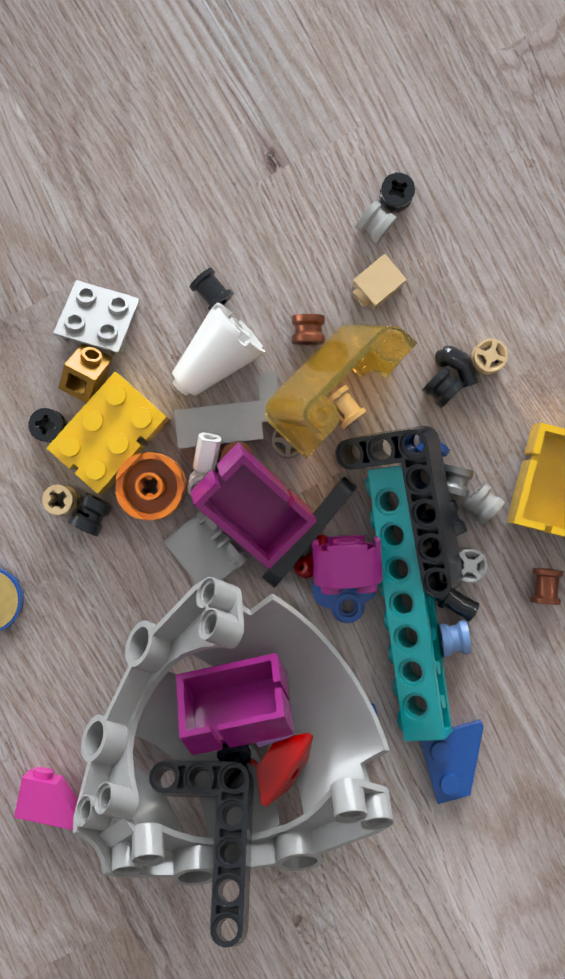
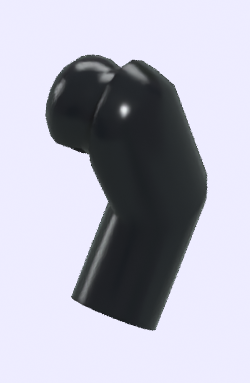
[435,346,479,388]

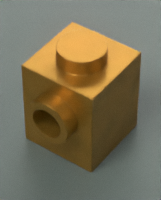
[58,344,113,403]

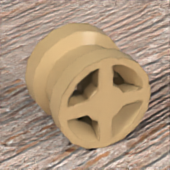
[470,338,508,375]

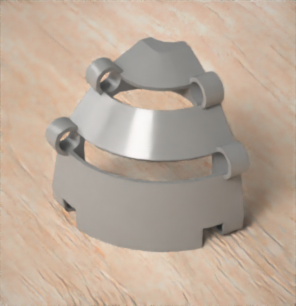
[73,577,394,886]

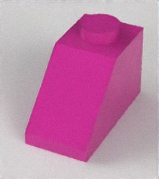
[14,767,78,830]

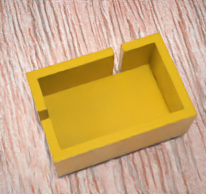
[47,372,170,494]
[506,422,565,538]

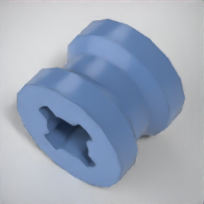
[438,620,471,657]

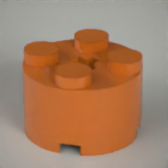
[115,452,188,521]

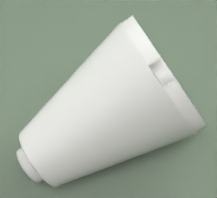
[172,302,265,396]

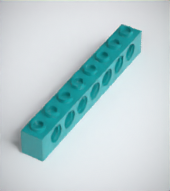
[365,465,453,741]

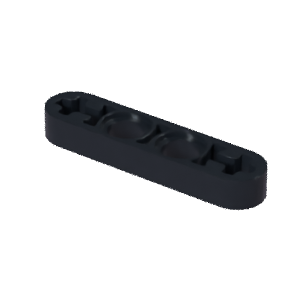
[261,476,357,588]

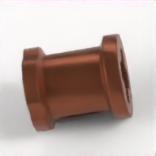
[530,568,564,605]

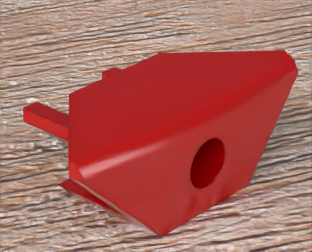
[249,732,313,807]

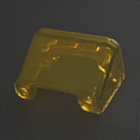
[265,324,417,459]

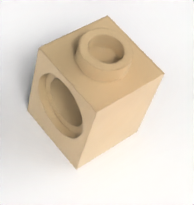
[352,254,407,311]

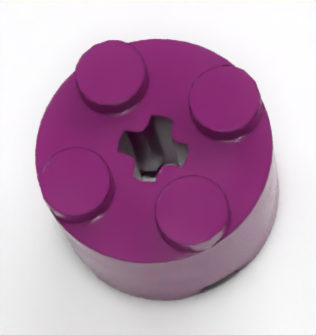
[312,535,383,595]

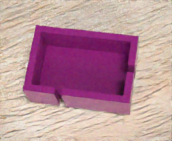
[191,443,317,569]
[176,653,294,756]

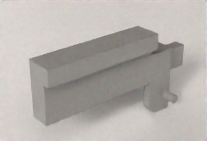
[174,371,301,449]

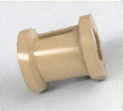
[323,385,367,430]
[42,485,79,515]

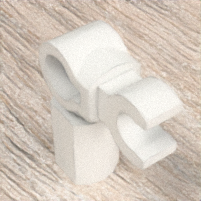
[188,432,222,496]

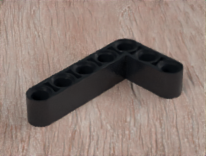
[335,425,463,598]
[149,761,254,948]

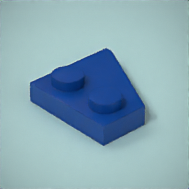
[420,719,484,804]

